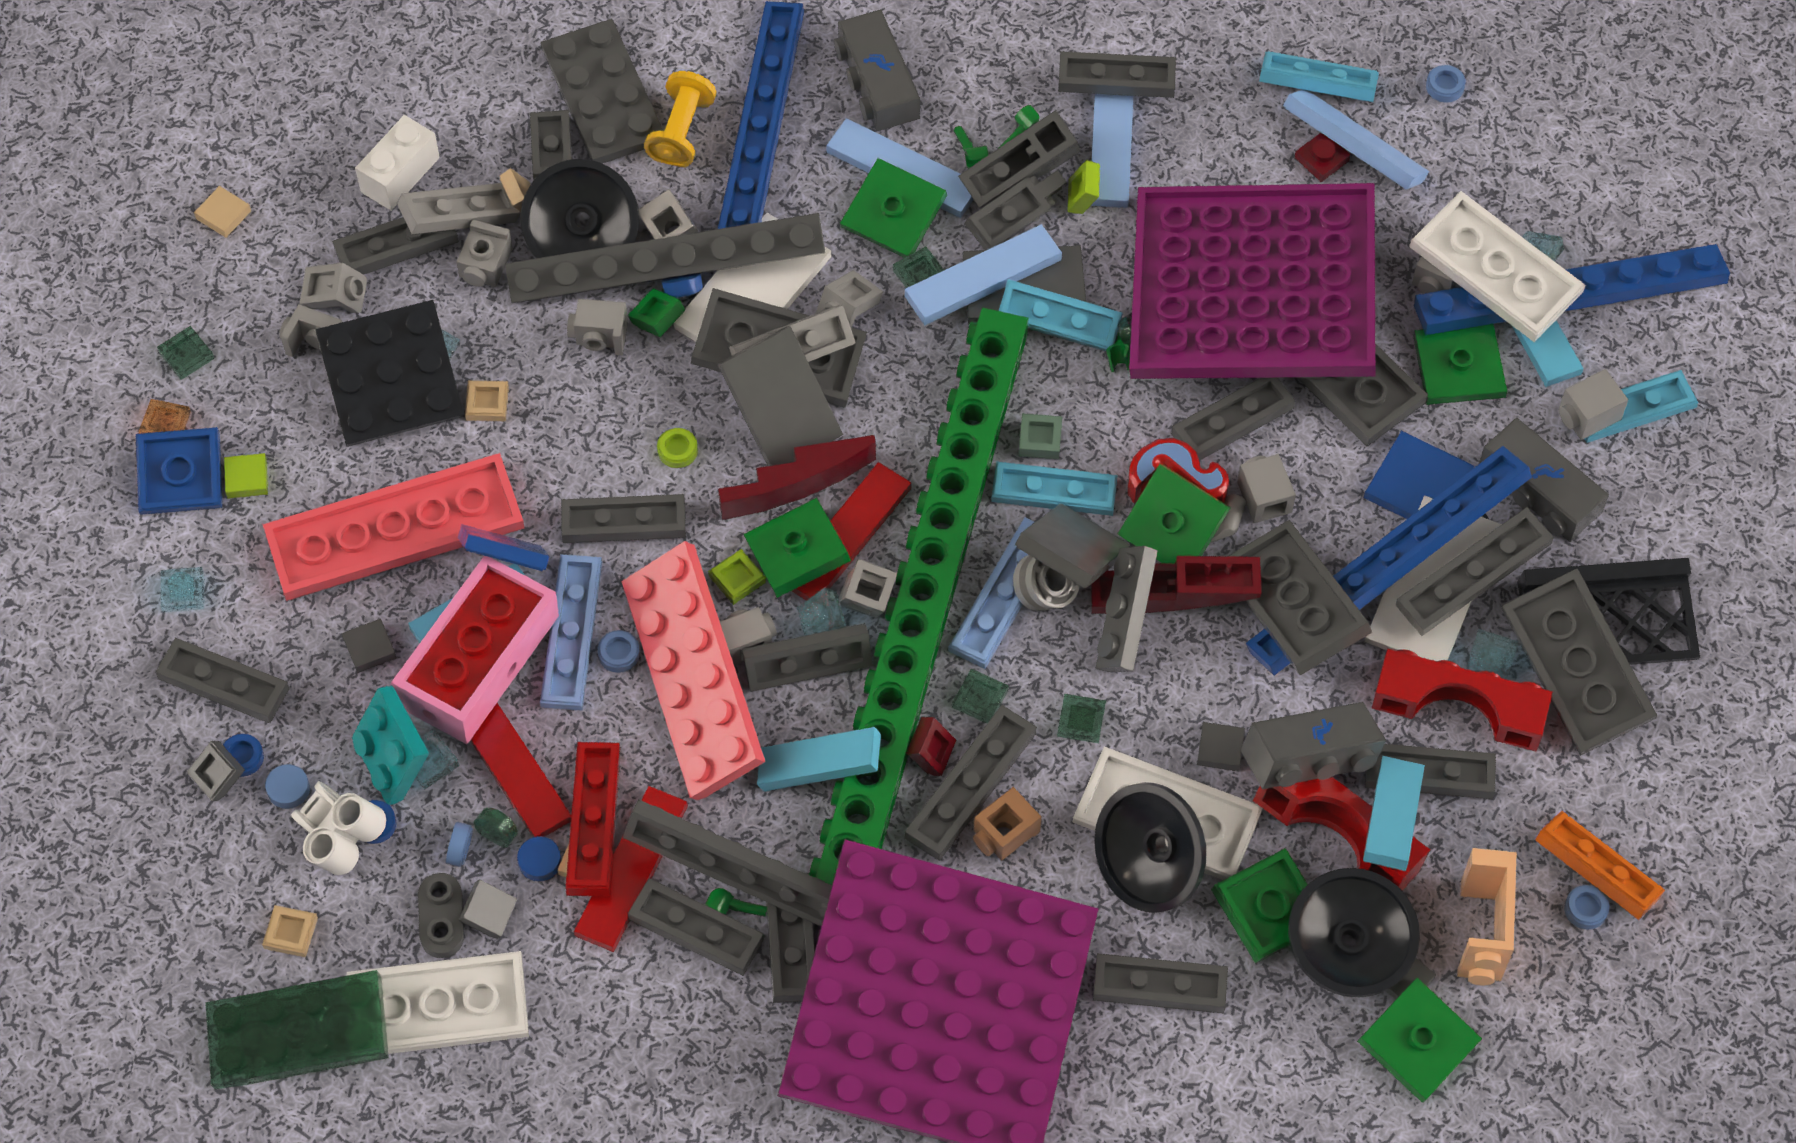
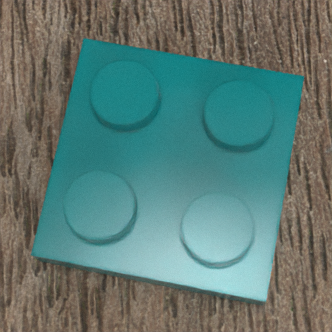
[352,685,429,805]

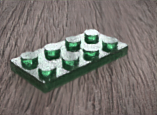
[205,970,389,1089]

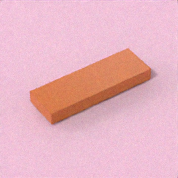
[1535,811,1665,920]

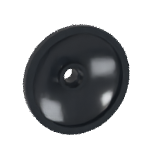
[520,159,640,258]
[1094,782,1207,913]
[1288,868,1420,997]

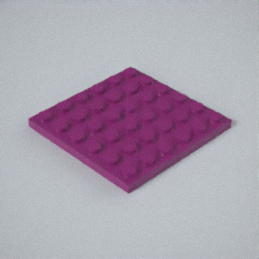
[1129,183,1376,379]
[777,839,1098,1143]

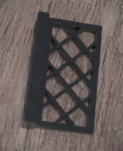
[1517,558,1700,672]

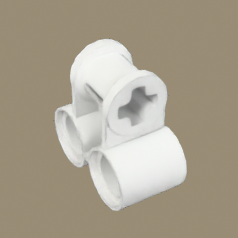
[291,781,386,875]

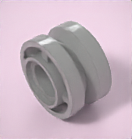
[1013,555,1079,611]

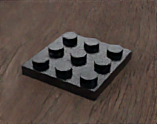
[315,300,465,447]

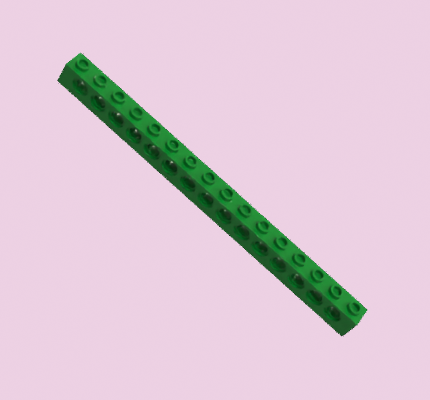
[809,307,1029,885]

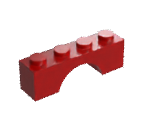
[1371,648,1553,752]
[1253,777,1431,891]

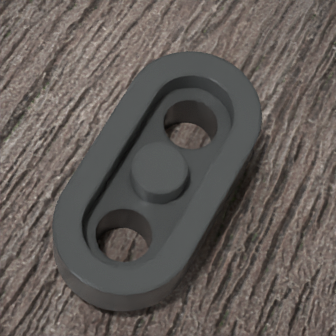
[418,873,464,958]

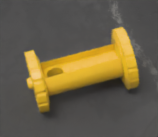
[644,71,717,167]

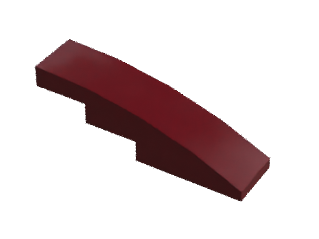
[718,435,876,520]
[1091,556,1262,614]

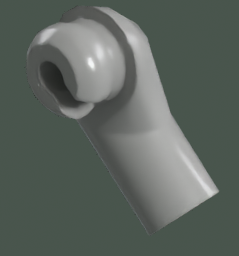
[1211,494,1246,542]

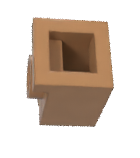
[973,787,1042,861]

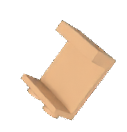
[1457,848,1517,986]

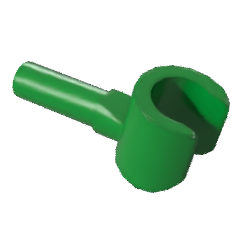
[998,105,1039,148]
[954,126,988,169]
[1106,323,1130,372]
[705,888,767,917]

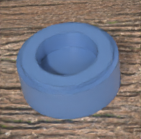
[1426,65,1466,102]
[598,630,640,673]
[265,764,310,809]
[446,822,473,867]
[1564,885,1610,930]

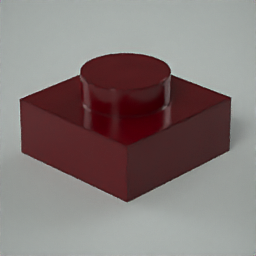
[1294,133,1350,182]
[906,717,957,776]

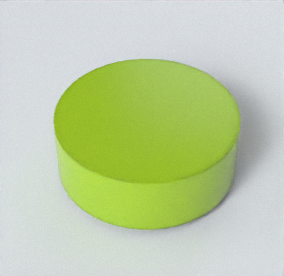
[657,428,698,468]

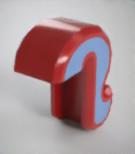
[1128,438,1229,504]

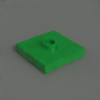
[840,158,947,260]
[1413,324,1508,405]
[1118,464,1231,563]
[743,498,851,598]
[1211,848,1308,964]
[1357,977,1482,1102]

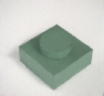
[1019,413,1062,460]

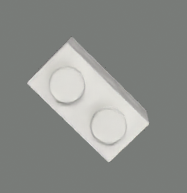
[355,115,440,211]

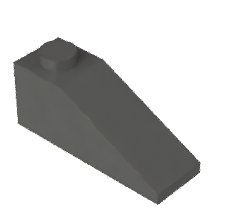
[958,110,1081,209]

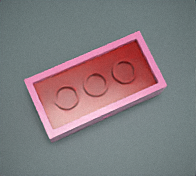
[391,556,559,744]

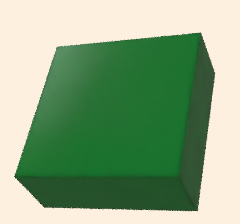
[627,288,685,337]

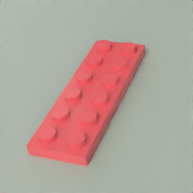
[262,453,525,601]
[621,541,766,800]

